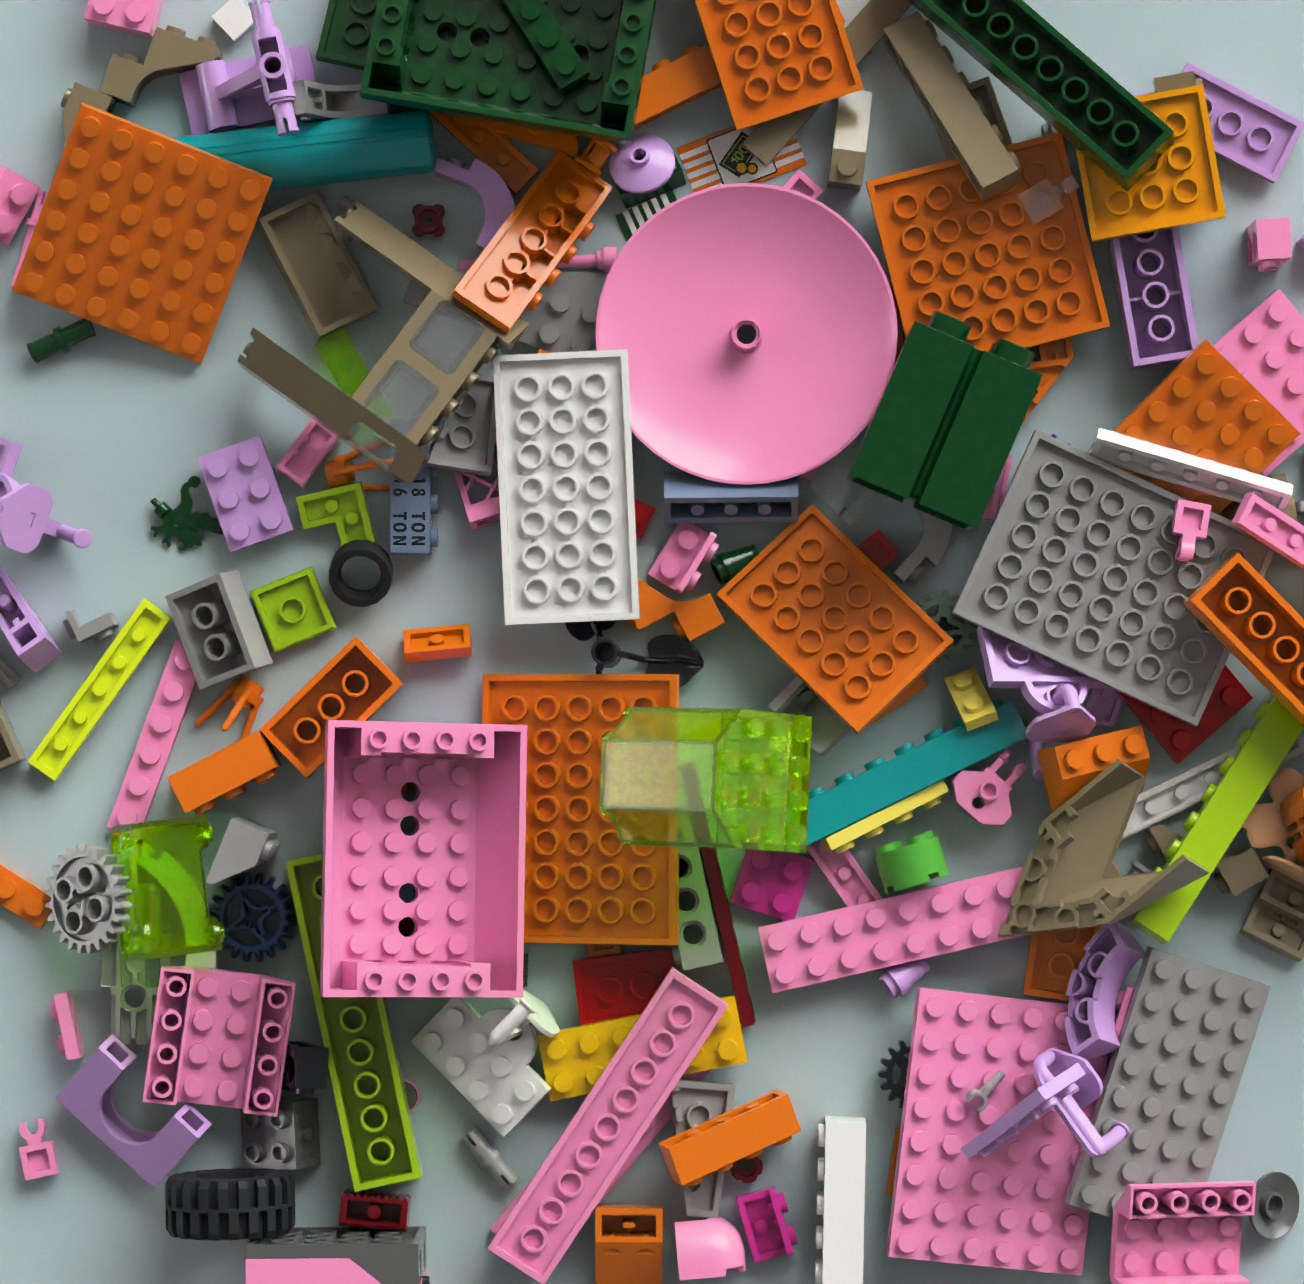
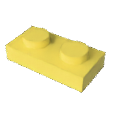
[943,667,999,732]

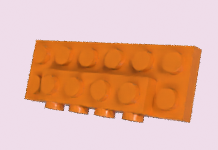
[451,150,613,334]

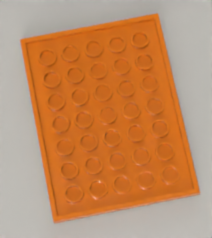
[482,674,679,945]

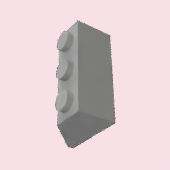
[165,570,273,690]
[205,817,281,885]

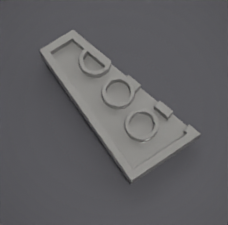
[670,1079,735,1218]

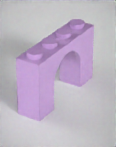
[55,1034,212,1188]

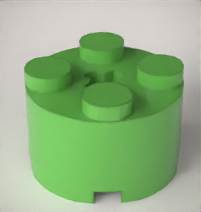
[874,830,950,894]

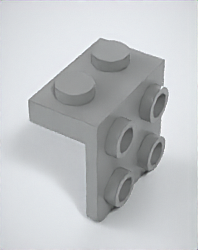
[768,676,851,756]

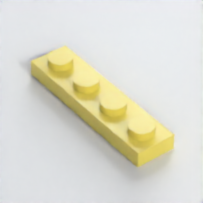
[819,779,949,854]

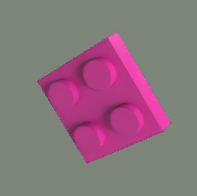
[730,839,814,921]

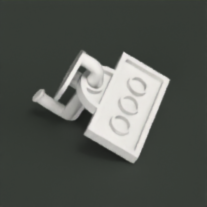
[411,989,560,1137]

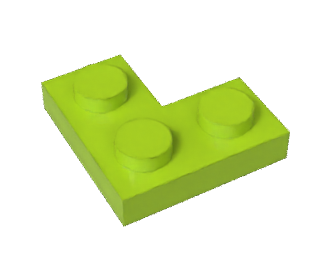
[296,481,377,546]

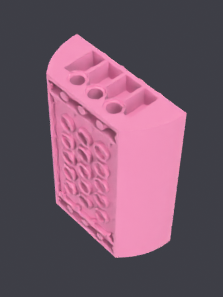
[320,720,527,998]

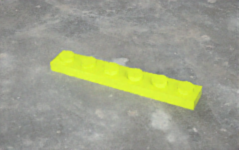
[27,598,172,781]

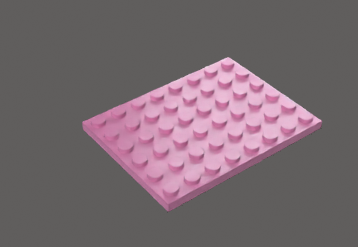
[885,987,1108,1276]

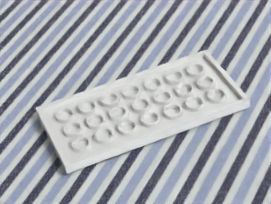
[493,349,640,625]

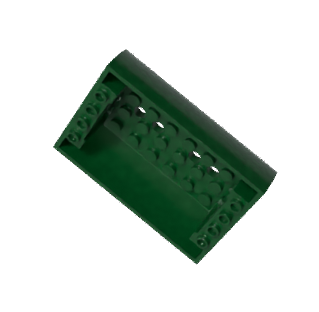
[360,0,657,145]

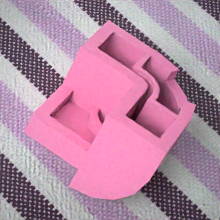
[674,1216,746,1281]

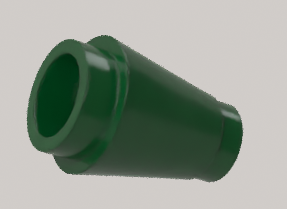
[710,544,759,585]

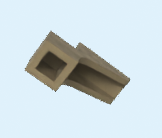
[99,25,223,108]
[1145,824,1269,897]

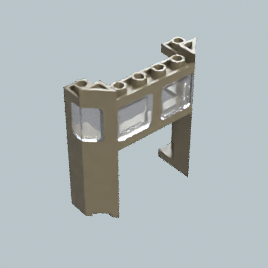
[237,201,530,485]

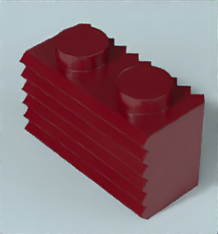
[339,1188,411,1232]

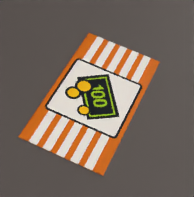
[676,124,807,192]

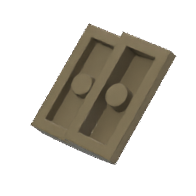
[1239,869,1304,962]

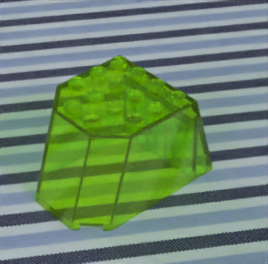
[599,707,812,853]

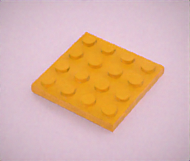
[1076,84,1226,242]

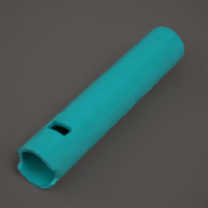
[173,109,436,191]

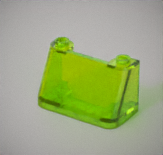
[109,815,225,960]

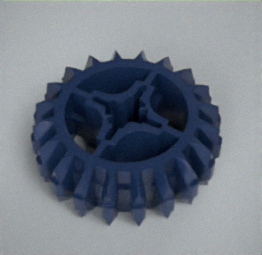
[209,872,298,962]

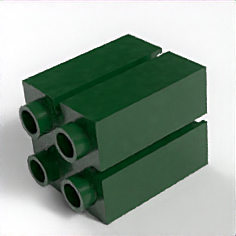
[846,311,1043,531]

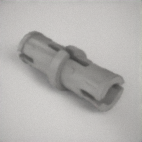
[460,1127,519,1191]

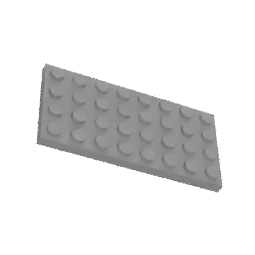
[1064,946,1271,1218]

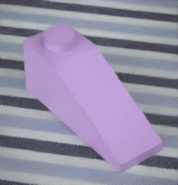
[0,568,62,673]

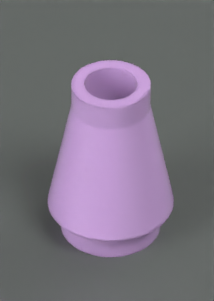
[879,959,930,999]

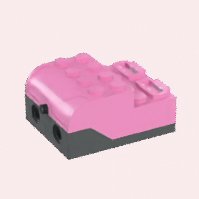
[245,1226,430,1284]

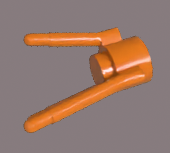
[325,438,395,492]
[194,675,264,740]

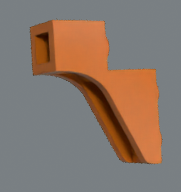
[625,579,725,642]

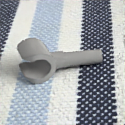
[966,1070,1005,1112]

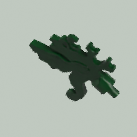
[150,476,223,551]

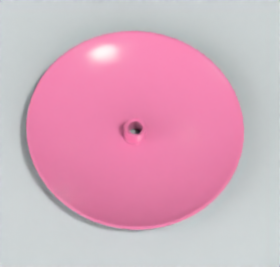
[595,183,898,485]

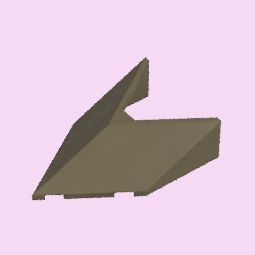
[998,759,1209,937]

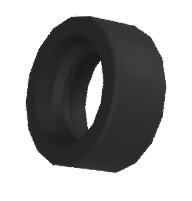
[329,540,393,607]

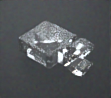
[1017,175,1080,225]

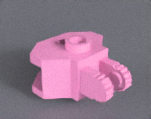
[950,748,1027,825]

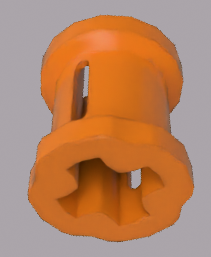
[574,138,617,177]

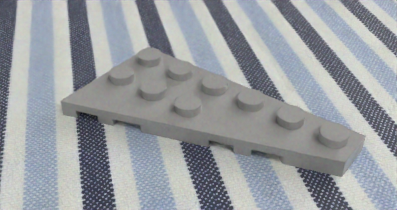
[403,270,608,353]

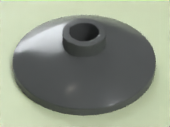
[1249,1172,1299,1239]

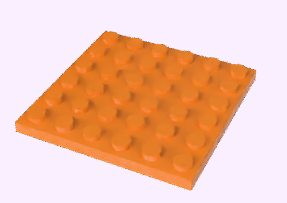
[12,103,273,364]
[866,132,1111,352]

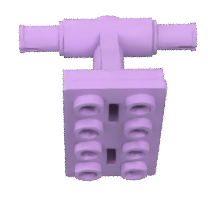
[179,0,317,136]

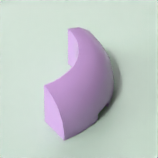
[1065,921,1146,1059]

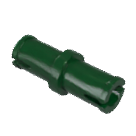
[27,318,97,364]

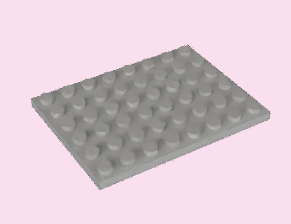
[951,429,1275,727]

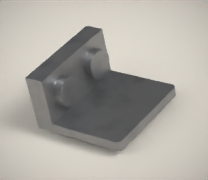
[240,1098,321,1170]

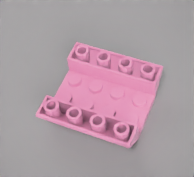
[142,966,296,1117]
[1109,1181,1256,1284]

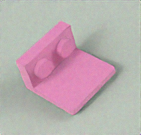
[648,523,719,595]

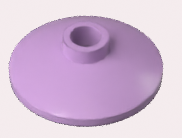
[609,134,675,194]

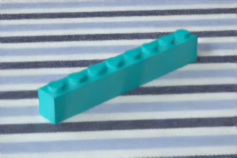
[769,698,1026,854]

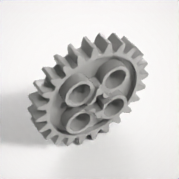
[45,844,133,954]

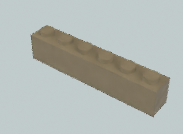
[883,11,1021,202]

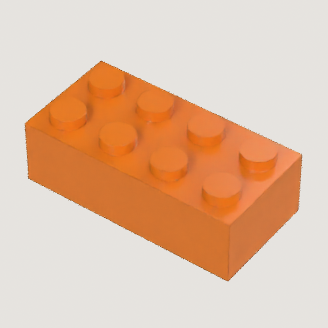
[260,636,405,778]

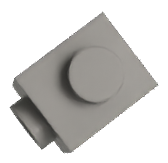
[63,609,119,643]

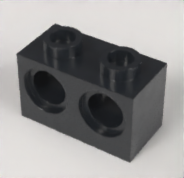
[282,1041,329,1095]

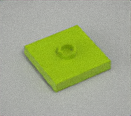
[249,566,337,653]

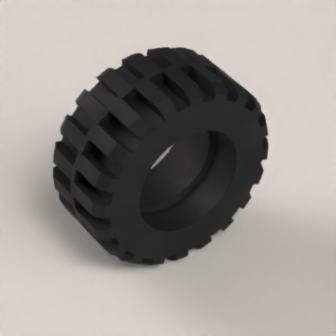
[165,1168,295,1241]

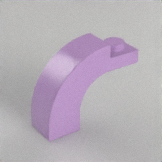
[433,156,515,251]

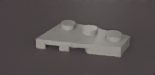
[425,374,496,476]

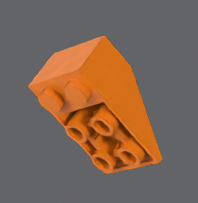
[595,1204,663,1284]

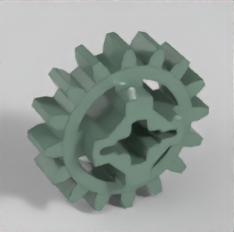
[917,591,977,663]

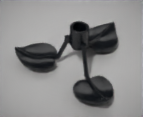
[565,620,704,688]

